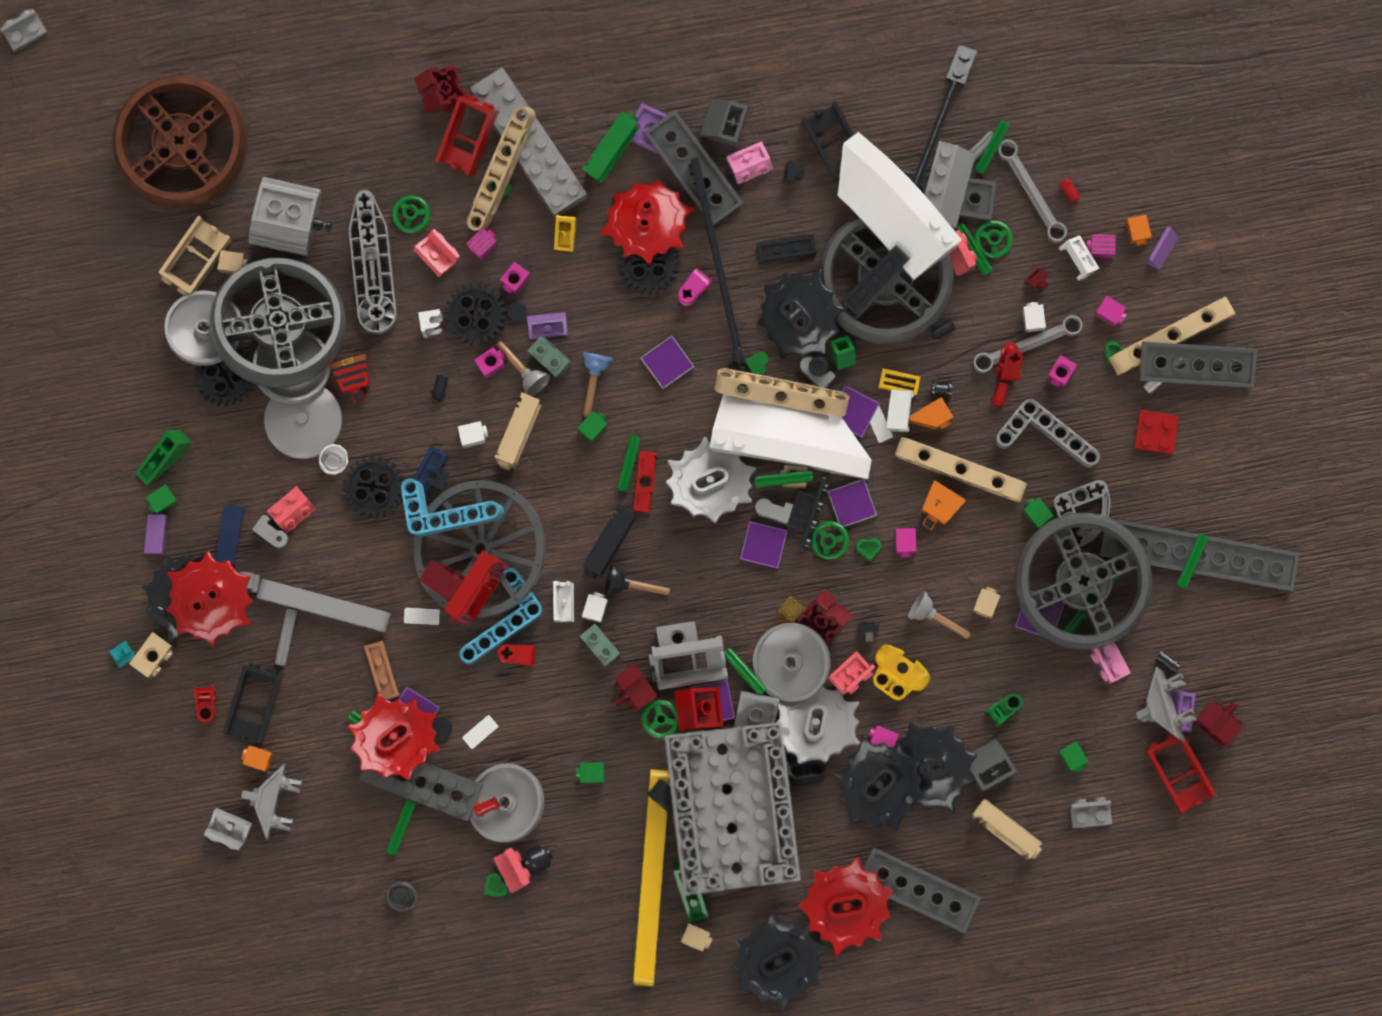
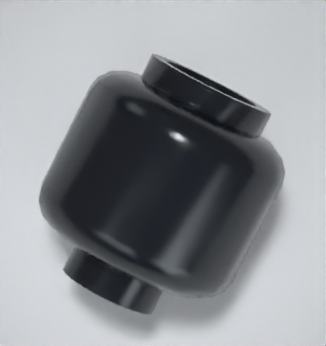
[522,845,552,874]

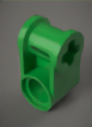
[985,694,1023,727]

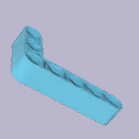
[401,479,504,536]
[460,568,543,664]

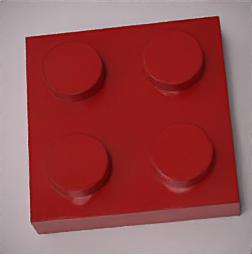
[1134,410,1179,455]

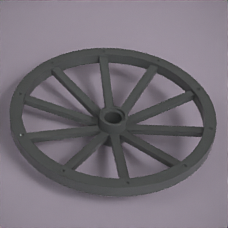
[413,480,546,618]

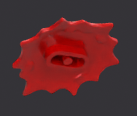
[599,180,695,265]
[166,551,252,647]
[347,692,440,780]
[798,858,893,956]

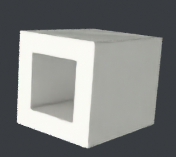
[1022,302,1046,333]
[458,421,488,448]
[582,592,608,623]

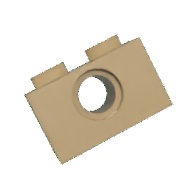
[129,632,174,679]

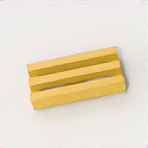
[878,369,921,396]

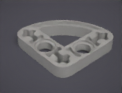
[1053,480,1110,548]

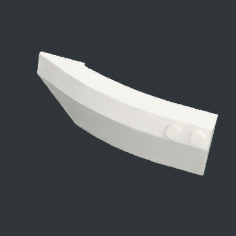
[837,132,962,280]
[710,394,872,479]

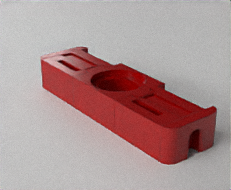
[634,451,657,513]

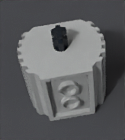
[249,177,332,256]

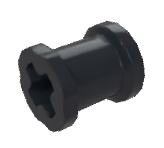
[931,381,952,399]

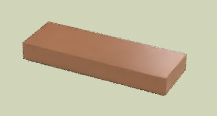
[364,640,400,701]

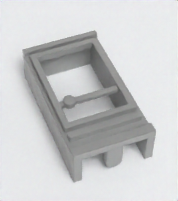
[649,636,728,690]

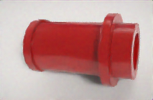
[1058,177,1081,203]
[991,382,1009,408]
[473,797,500,817]

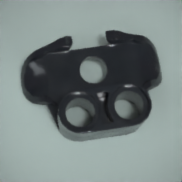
[784,747,833,786]

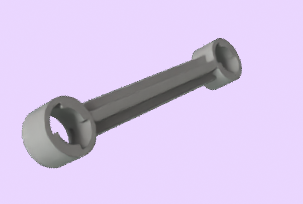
[998,140,1067,243]
[973,315,1082,374]

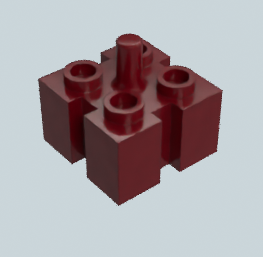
[414,66,466,114]
[795,589,854,645]
[612,664,658,712]
[1193,701,1243,748]

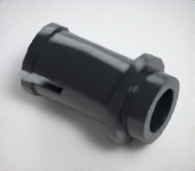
[930,319,956,340]
[431,375,449,401]
[1155,650,1181,674]

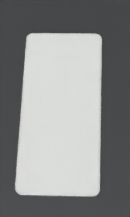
[870,406,893,443]
[404,608,440,625]
[462,715,498,749]

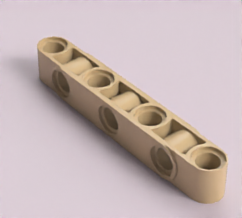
[467,106,535,231]
[1109,297,1236,376]
[714,368,850,417]
[894,437,1027,503]

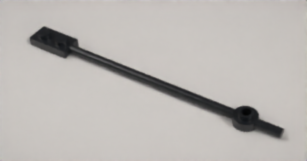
[886,45,977,251]
[688,157,747,386]

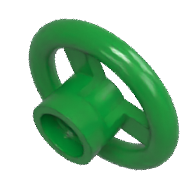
[392,195,431,233]
[974,221,1013,258]
[811,521,849,560]
[641,700,679,739]

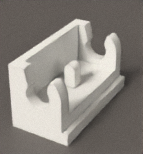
[1059,235,1099,281]
[418,309,443,338]
[886,390,914,432]
[553,581,574,622]

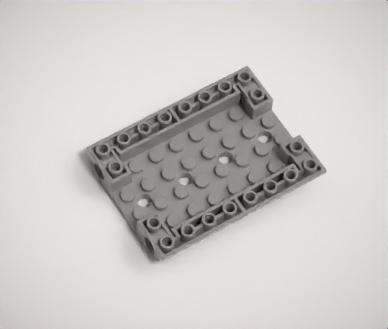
[664,722,800,895]

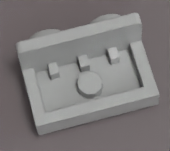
[204,808,252,850]

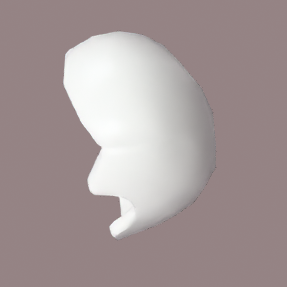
[318,444,348,475]

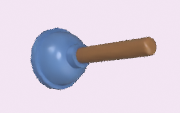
[582,352,613,417]

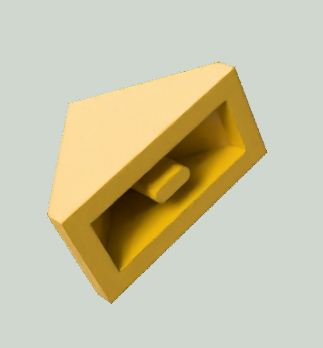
[554,215,577,252]

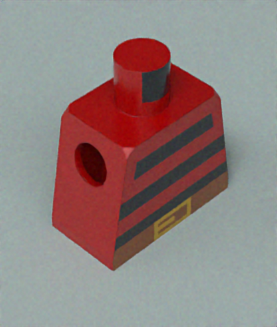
[330,354,370,403]

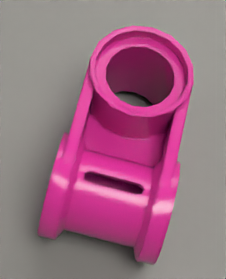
[678,269,712,306]

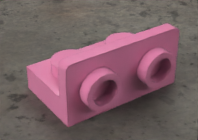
[727,142,773,184]
[1090,643,1131,684]

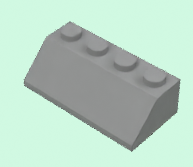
[925,141,975,229]

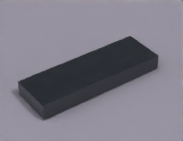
[756,234,817,263]

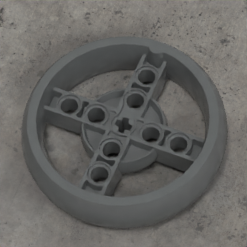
[818,216,954,344]
[209,257,346,388]
[1015,513,1152,650]

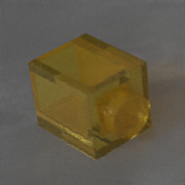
[777,596,805,623]

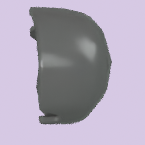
[387,881,417,912]

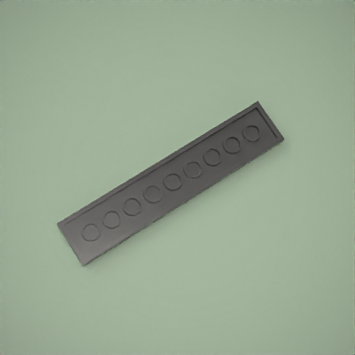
[1099,519,1300,592]

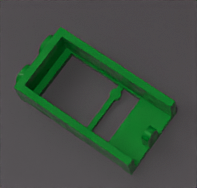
[582,111,641,183]

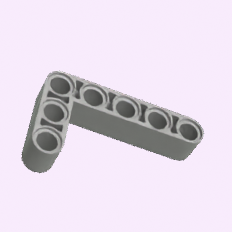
[996,399,1100,468]

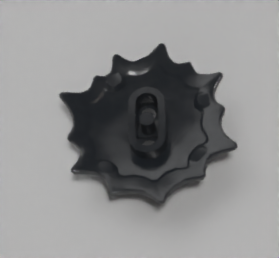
[757,269,845,359]
[141,551,216,643]
[896,722,977,813]
[835,736,925,832]
[733,910,825,1012]

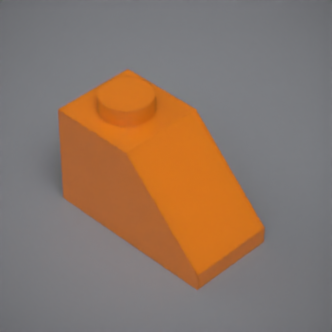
[909,397,953,430]

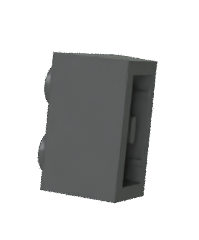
[700,99,748,147]
[970,739,1017,793]

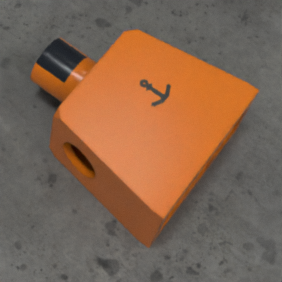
[921,480,966,530]

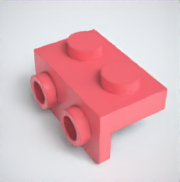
[413,229,460,277]
[949,230,977,276]
[267,486,316,534]
[828,651,875,695]
[493,847,531,893]

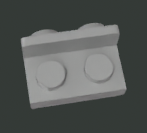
[0,9,48,52]
[1070,797,1112,829]

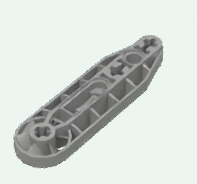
[349,190,397,334]

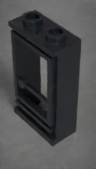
[801,101,854,183]
[583,504,636,579]
[223,663,283,745]

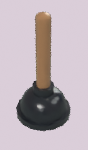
[605,565,670,596]

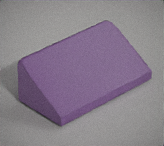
[1147,227,1178,269]
[527,312,568,339]
[144,514,168,555]
[1171,691,1195,733]

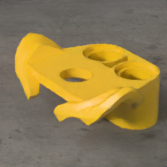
[873,645,931,700]

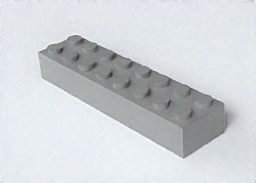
[470,67,587,219]

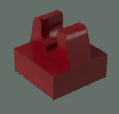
[1024,268,1049,291]

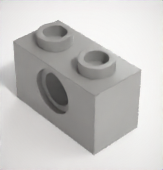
[656,621,698,647]

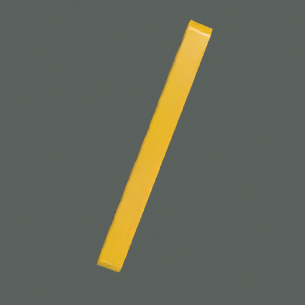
[634,769,670,986]

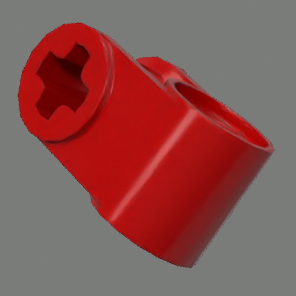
[996,342,1023,381]
[498,644,536,666]
[194,685,217,724]

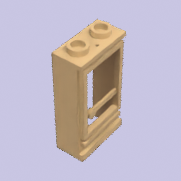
[158,216,232,295]
[495,393,542,471]
[970,799,1042,860]

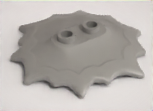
[666,437,756,523]
[776,687,860,764]

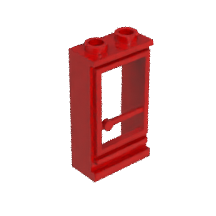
[435,94,499,176]
[444,550,510,626]
[1145,733,1216,814]

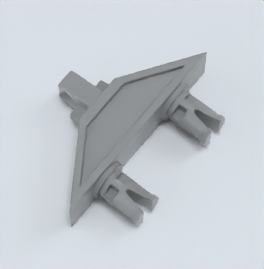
[1136,667,1196,742]
[241,763,302,841]

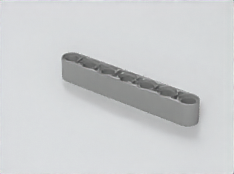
[256,579,391,633]

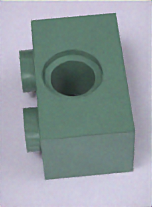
[528,336,572,377]
[580,624,621,668]

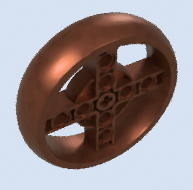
[112,75,247,208]

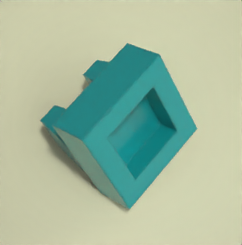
[109,641,135,668]

